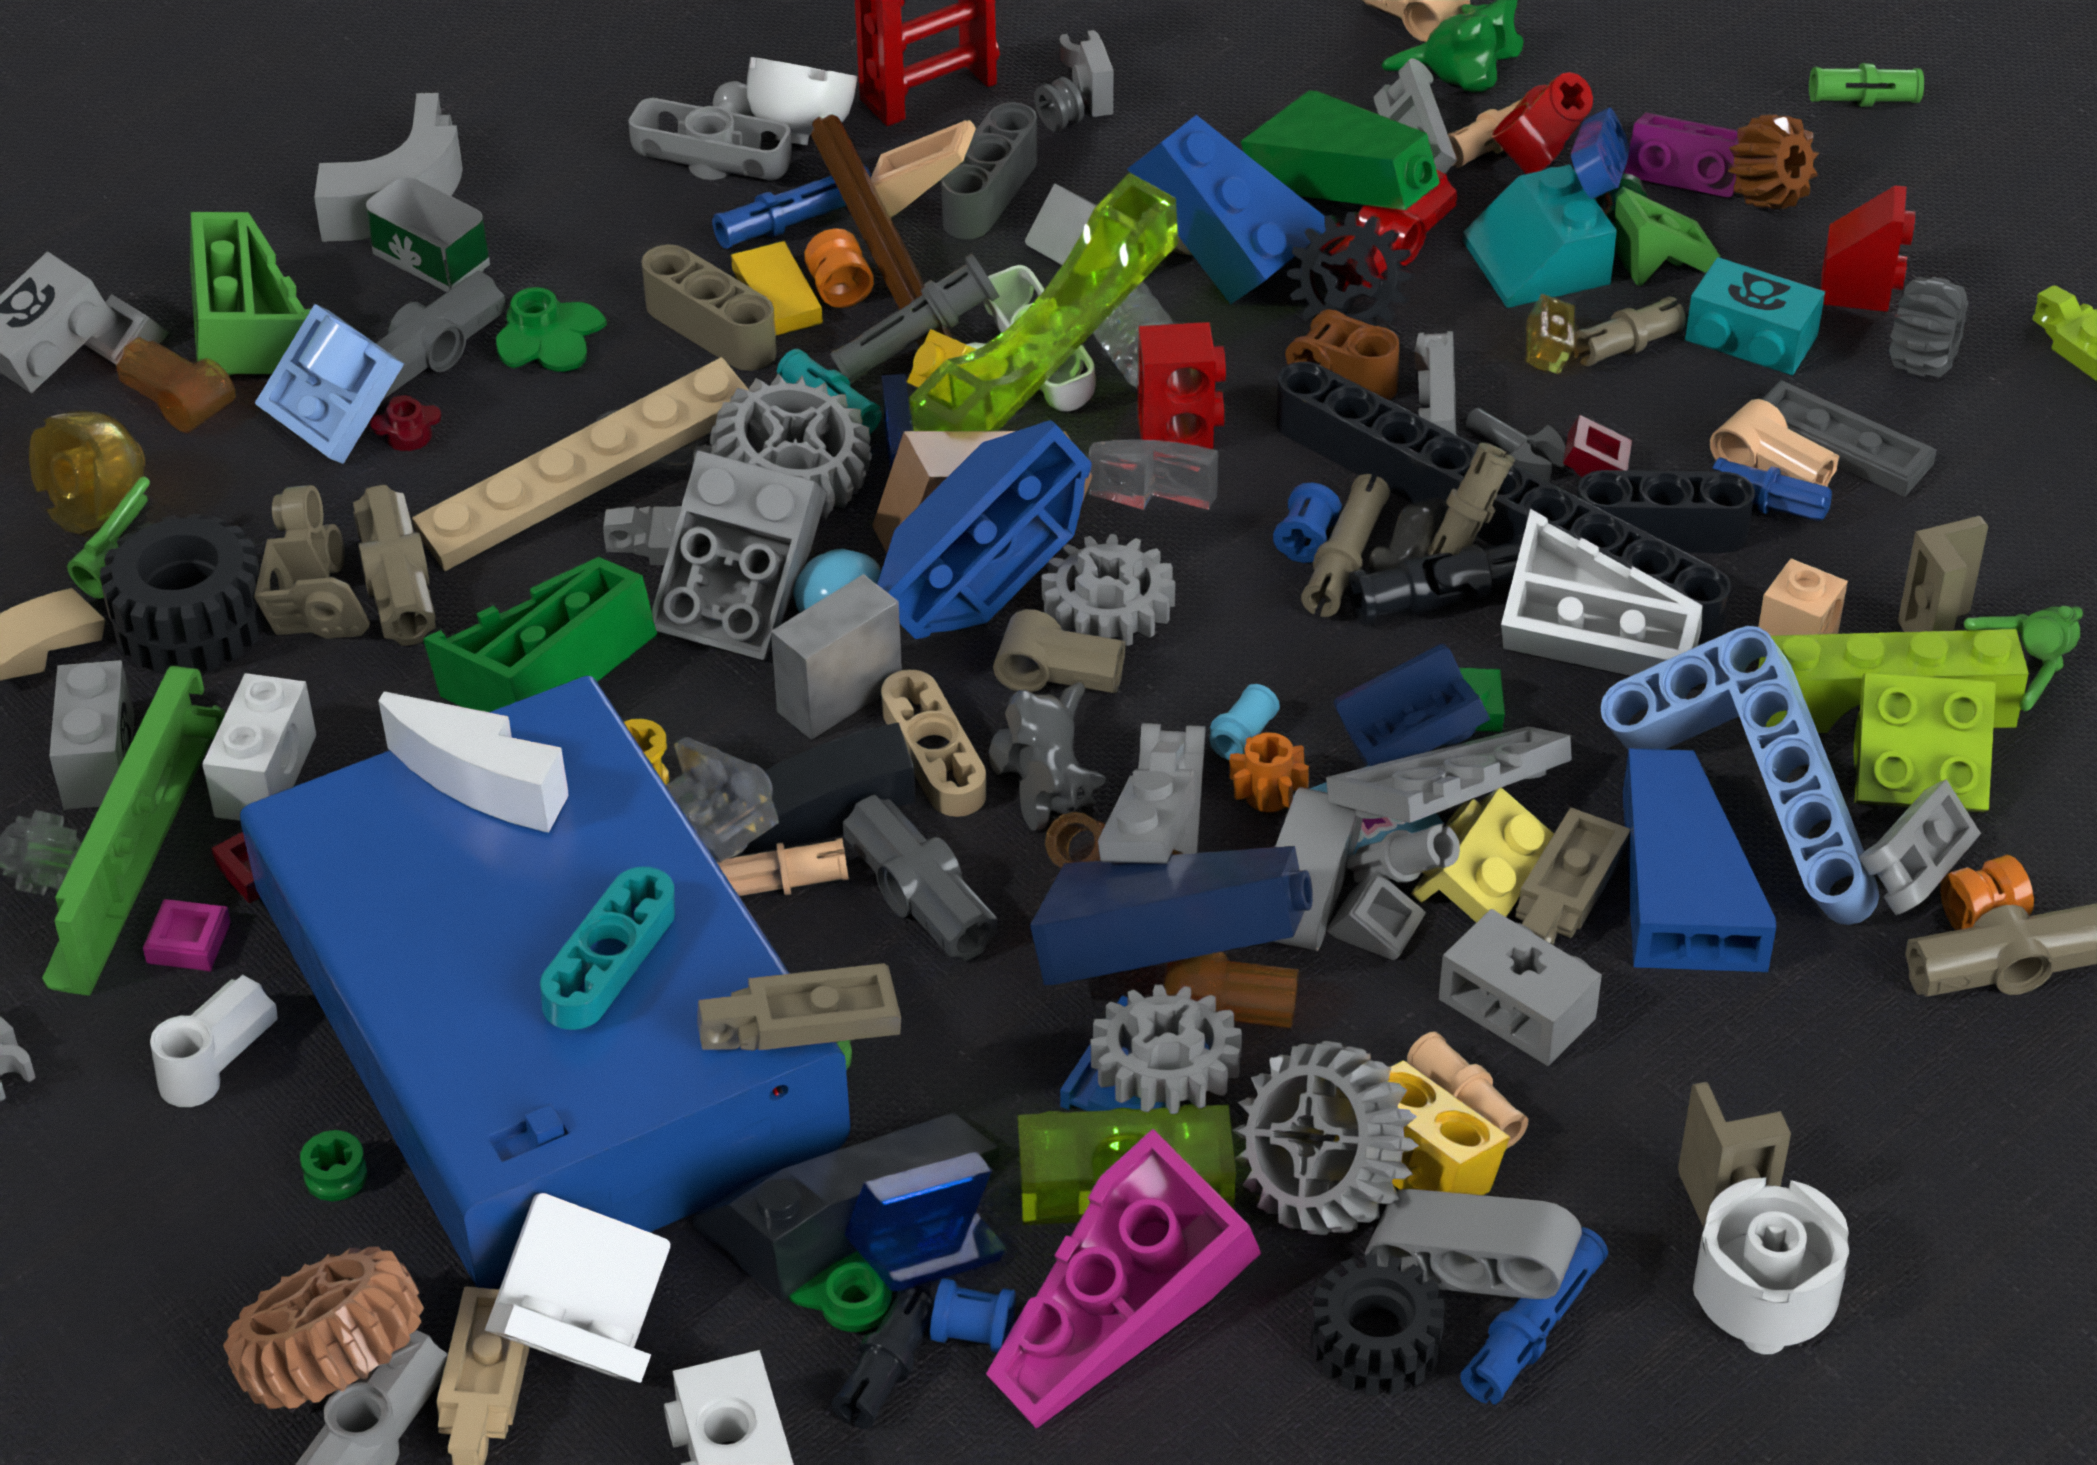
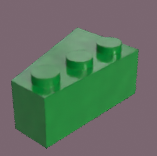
[423,557,657,712]

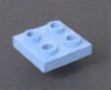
[255,304,404,464]

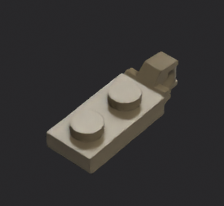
[1515,807,1630,945]
[697,963,901,1051]

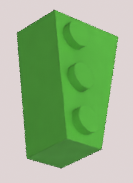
[190,212,311,375]

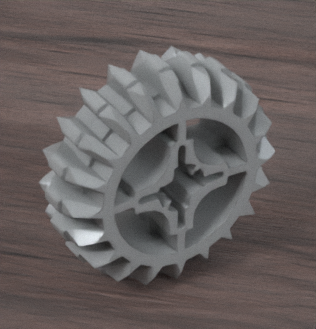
[710,374,872,519]
[1232,1041,1419,1235]

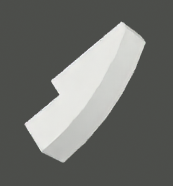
[378,692,569,833]

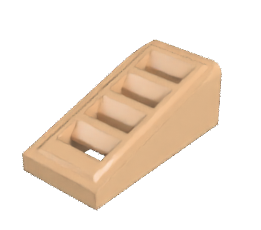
[871,120,976,217]

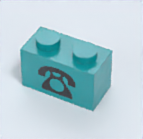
[1685,257,1825,376]

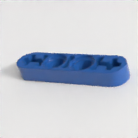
[1571,107,1630,199]

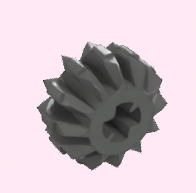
[1889,277,1968,377]

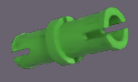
[1809,63,1924,107]

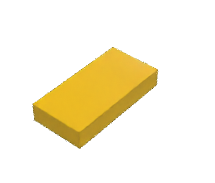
[731,241,823,335]

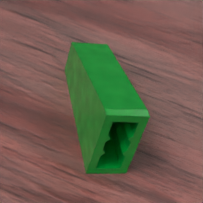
[1241,90,1440,210]

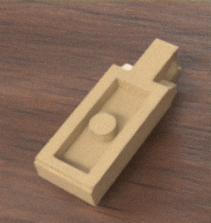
[437,1287,530,1465]

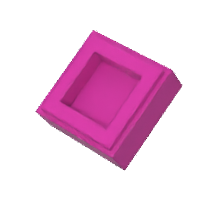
[143,899,231,971]

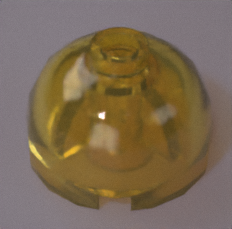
[29,410,145,534]

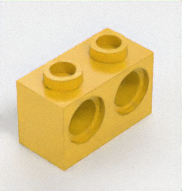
[1334,1060,1510,1195]

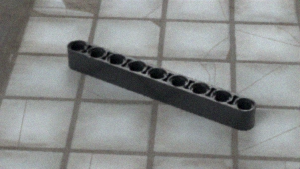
[1276,361,1731,646]

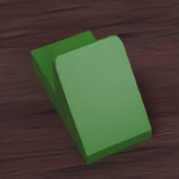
[1615,186,1720,286]

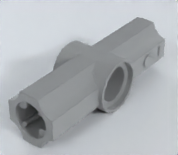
[296,1330,448,1465]

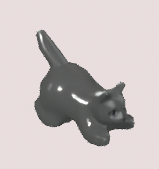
[989,682,1106,831]

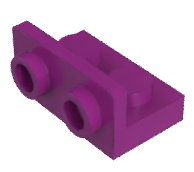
[1625,112,1739,197]

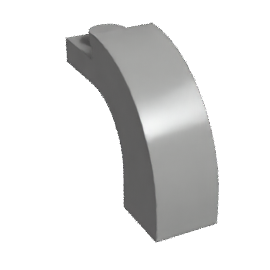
[314,93,463,242]

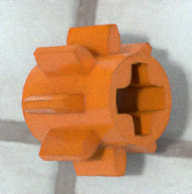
[1229,733,1309,812]

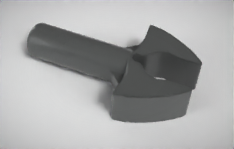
[1466,408,1566,482]

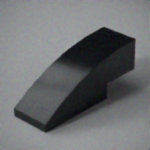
[713,722,915,858]

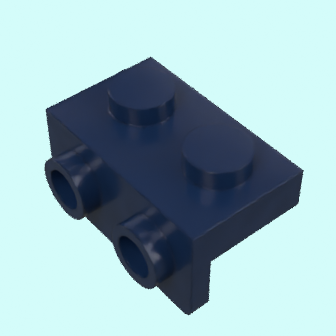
[1334,644,1490,767]

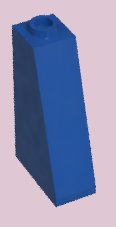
[1623,748,1776,972]

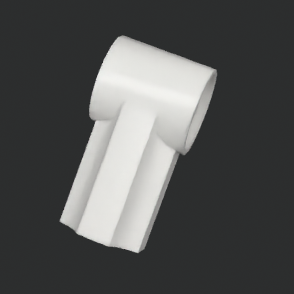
[150,975,278,1107]

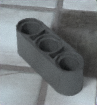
[941,102,1038,239]

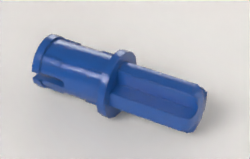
[1713,457,1832,521]

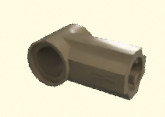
[993,609,1126,693]

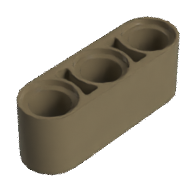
[641,244,777,371]

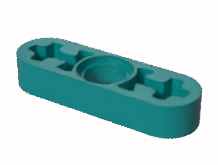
[540,867,675,1030]

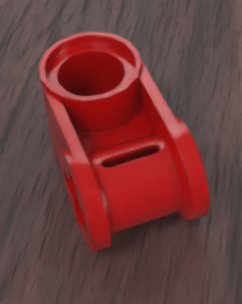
[1491,72,1593,174]

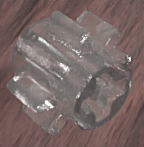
[0,810,81,895]

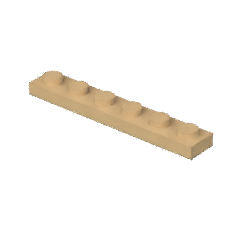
[412,357,749,572]

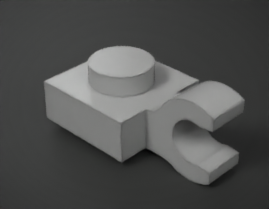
[1060,30,1114,117]

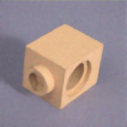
[1758,559,1848,636]

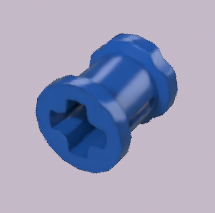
[1273,482,1342,563]
[930,1278,1016,1354]

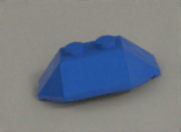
[877,420,1092,639]

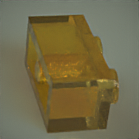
[1526,293,1574,374]

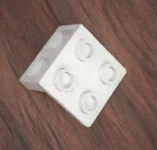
[485,1193,670,1383]

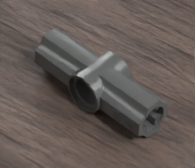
[376,271,506,400]
[843,794,998,961]

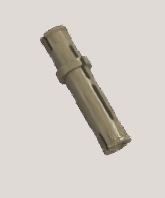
[1301,474,1390,617]

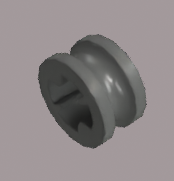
[1034,77,1084,132]

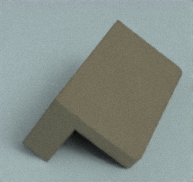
[1898,516,1988,632]
[1678,1082,1791,1227]

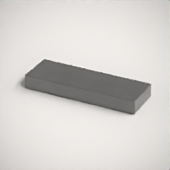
[1762,380,1937,497]

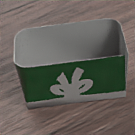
[366,177,490,292]

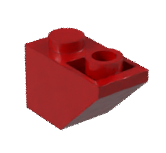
[1820,185,1916,312]

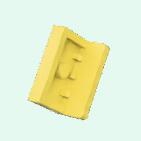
[1411,787,1554,923]

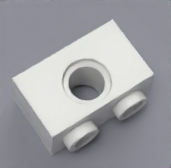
[202,673,316,821]
[664,1350,794,1465]

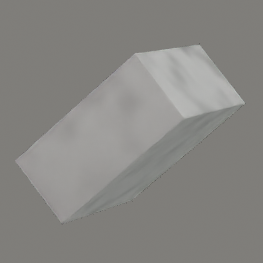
[771,574,902,740]

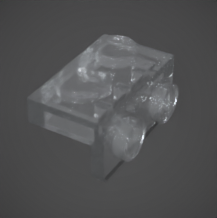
[666,736,779,863]

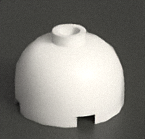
[747,57,858,145]

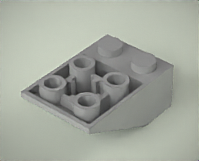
[652,450,827,661]

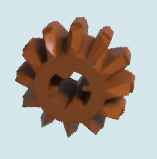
[1728,114,1819,209]

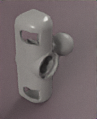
[628,81,792,180]

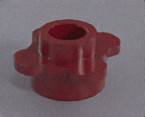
[371,395,441,451]

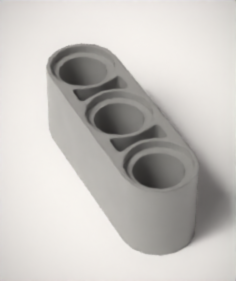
[1272,787,1363,952]
[1365,1189,1582,1299]

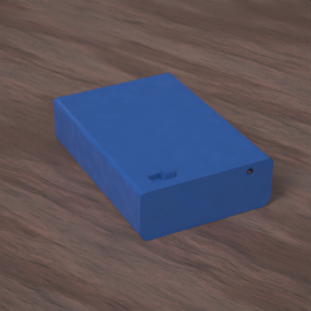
[240,676,850,1289]

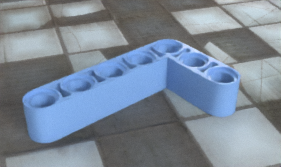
[1600,626,1879,925]

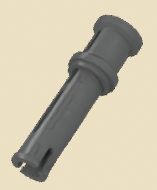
[830,253,1000,384]

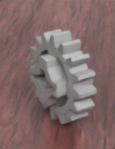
[1042,534,1175,646]
[1091,985,1242,1114]

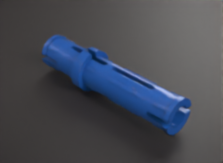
[712,165,872,249]
[1460,1227,1608,1404]

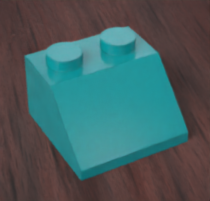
[1462,164,1617,308]

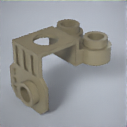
[254,485,370,639]

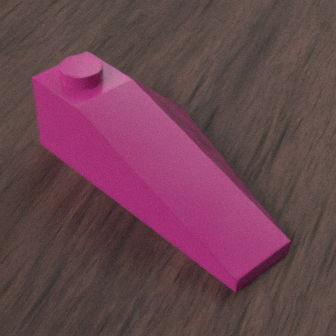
[986,1129,1261,1429]

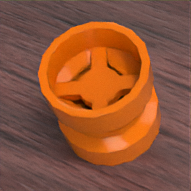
[804,228,874,308]
[1940,855,2034,930]

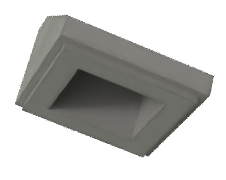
[84,294,169,368]
[1326,870,1426,960]

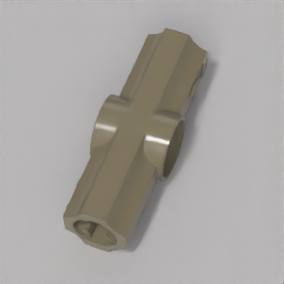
[353,485,436,646]
[1905,903,2097,997]

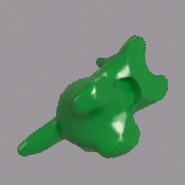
[1381,0,1523,93]

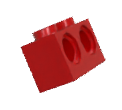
[1138,322,1226,455]

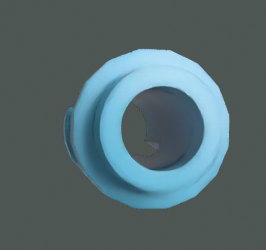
[1209,684,1280,760]

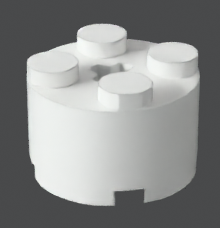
[1693,1178,1849,1354]

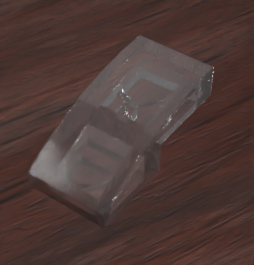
[1089,439,1218,510]

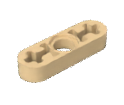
[881,670,986,817]

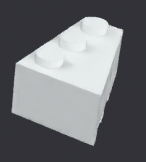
[1501,509,1702,676]

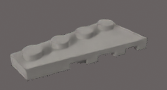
[1326,726,1572,823]

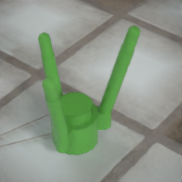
[67,477,150,599]
[1964,606,2083,711]

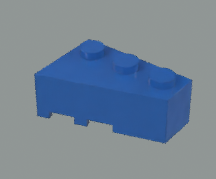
[1127,115,1326,305]

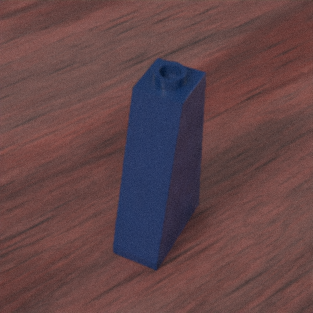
[1030,846,1313,985]

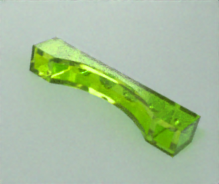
[909,172,1178,431]

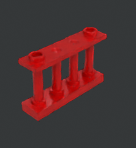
[855,0,1000,127]

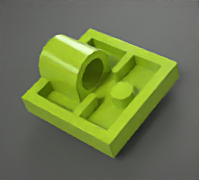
[1853,672,1996,813]

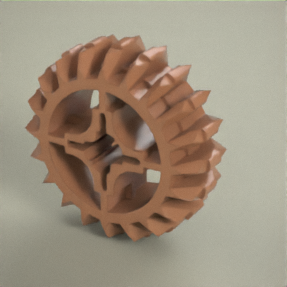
[223,1246,424,1409]

